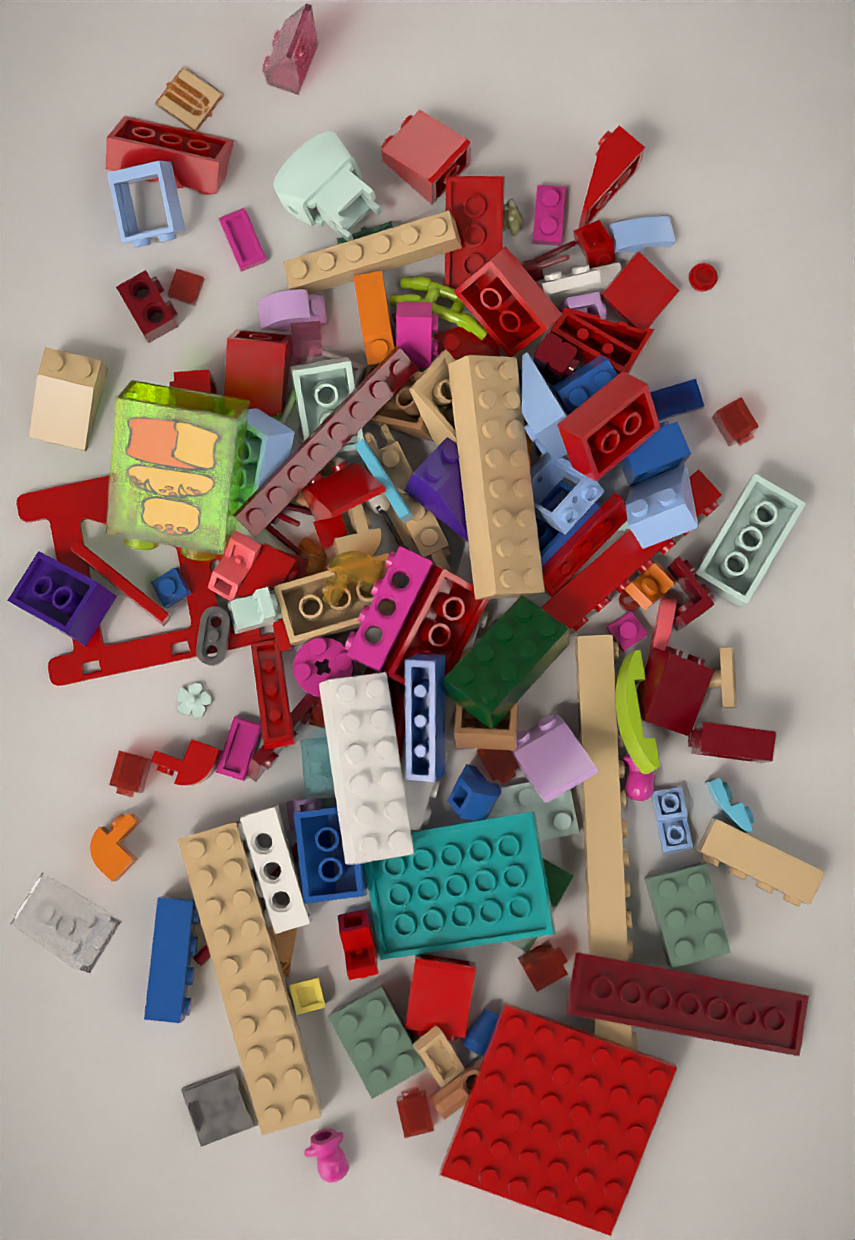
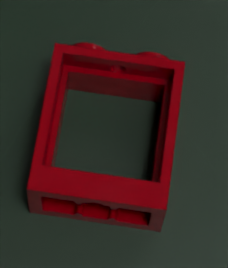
[688,722,776,763]

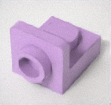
[558,292,607,320]

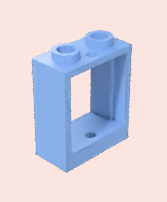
[107,161,186,247]
[530,453,605,535]

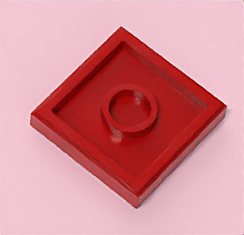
[600,251,680,330]

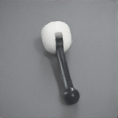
[365,493,410,550]

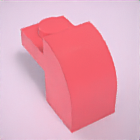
[208,531,261,601]

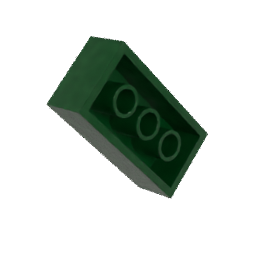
[443,595,569,729]

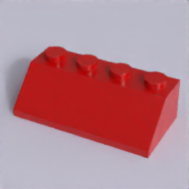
[105,115,234,195]
[381,565,490,685]

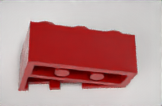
[550,308,655,375]

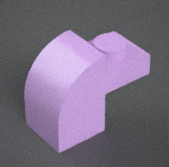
[258,289,328,332]

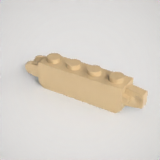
[364,424,451,572]

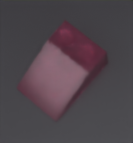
[262,3,318,95]

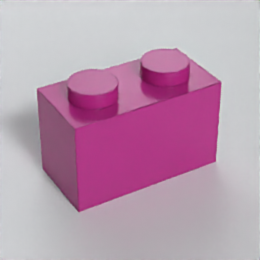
[396,302,438,368]

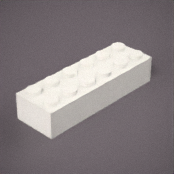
[319,672,414,864]

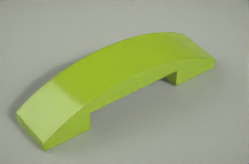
[615,650,660,774]

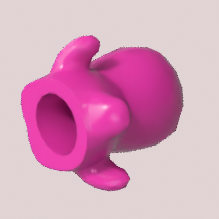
[623,753,655,801]
[304,1128,349,1183]

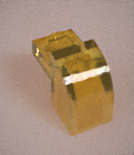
[321,551,385,608]

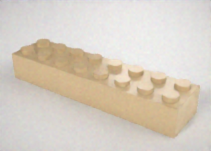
[448,355,545,600]

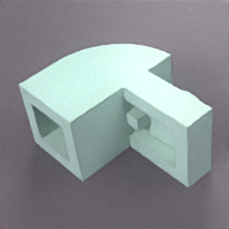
[227,587,283,634]

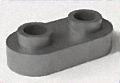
[196,607,231,666]

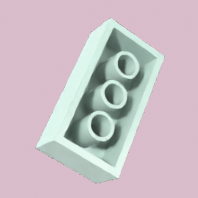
[694,474,806,608]

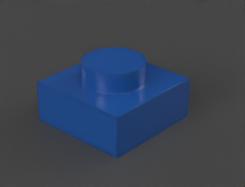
[151,568,192,608]

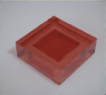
[167,268,205,306]

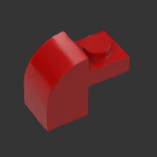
[150,739,223,786]
[337,909,379,981]

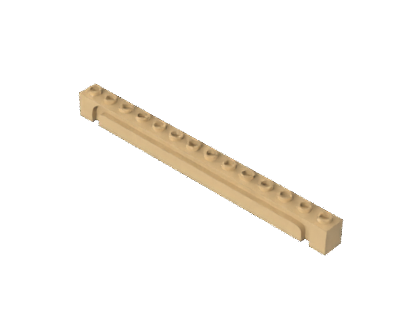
[575,635,638,1050]

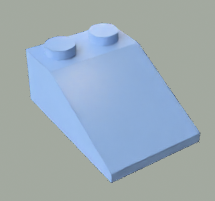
[522,352,568,461]
[216,408,294,508]
[625,465,699,549]

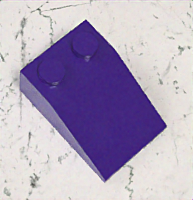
[404,437,468,542]
[7,551,117,646]

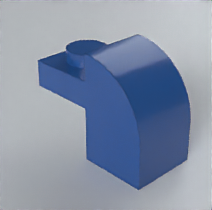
[447,764,501,821]

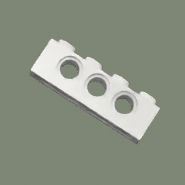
[238,804,312,934]

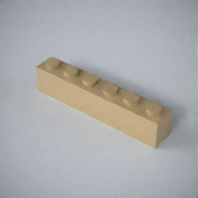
[283,210,462,294]

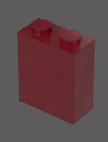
[636,645,715,737]

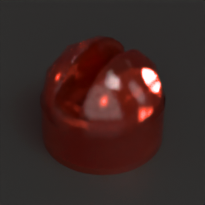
[618,590,640,612]

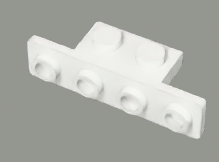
[536,262,621,307]

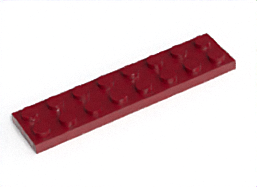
[565,952,809,1057]

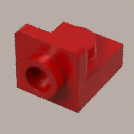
[573,220,616,269]

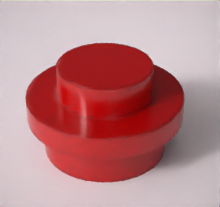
[688,263,718,292]

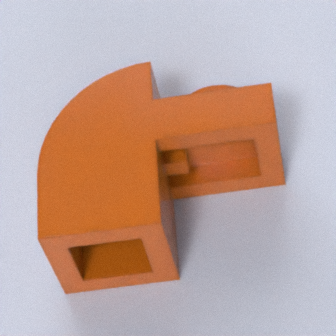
[90,813,142,882]

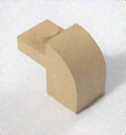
[333,504,381,567]

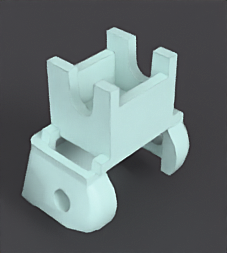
[273,131,382,241]

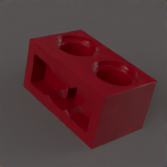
[116,270,179,343]

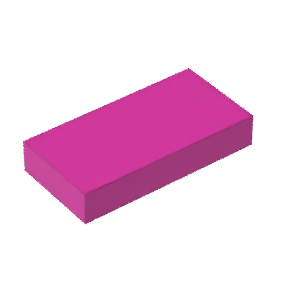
[218,207,267,272]
[216,716,262,781]

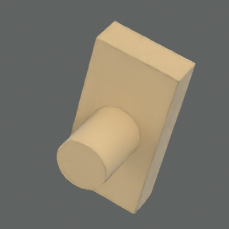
[708,647,737,709]
[413,1026,465,1088]

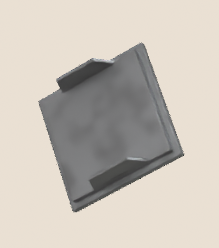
[181,1067,258,1147]

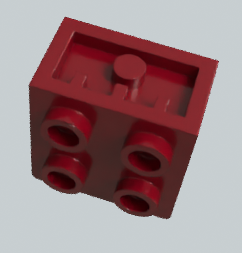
[667,557,715,632]

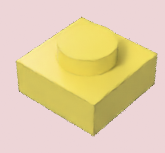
[289,977,327,1015]

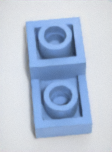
[609,216,675,253]
[652,787,693,854]

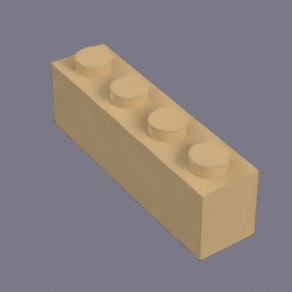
[696,819,825,907]

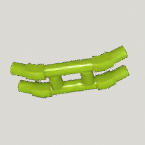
[389,276,488,340]

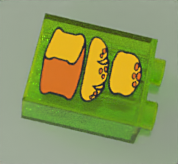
[106,380,250,561]

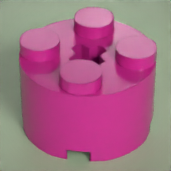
[293,638,354,699]

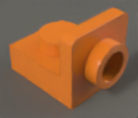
[625,562,676,611]

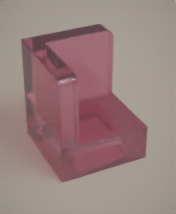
[291,321,322,364]

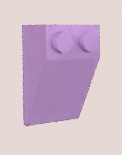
[510,713,598,803]

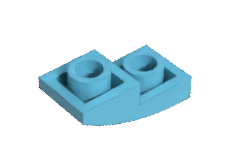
[705,778,754,833]

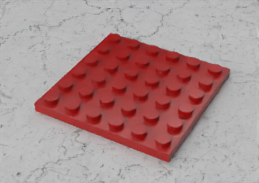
[439,1002,677,1236]

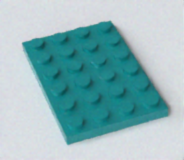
[364,811,556,960]

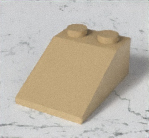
[29,347,108,451]
[409,350,457,446]

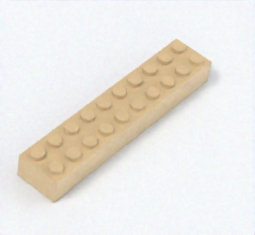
[177,821,323,1135]

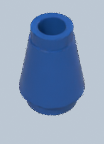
[462,1008,499,1057]

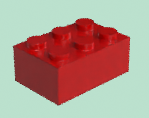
[453,246,562,357]
[557,371,661,482]

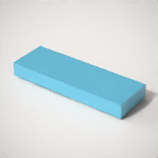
[354,439,413,524]

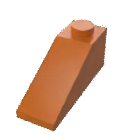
[353,270,395,365]

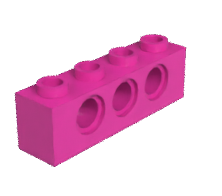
[344,546,433,673]

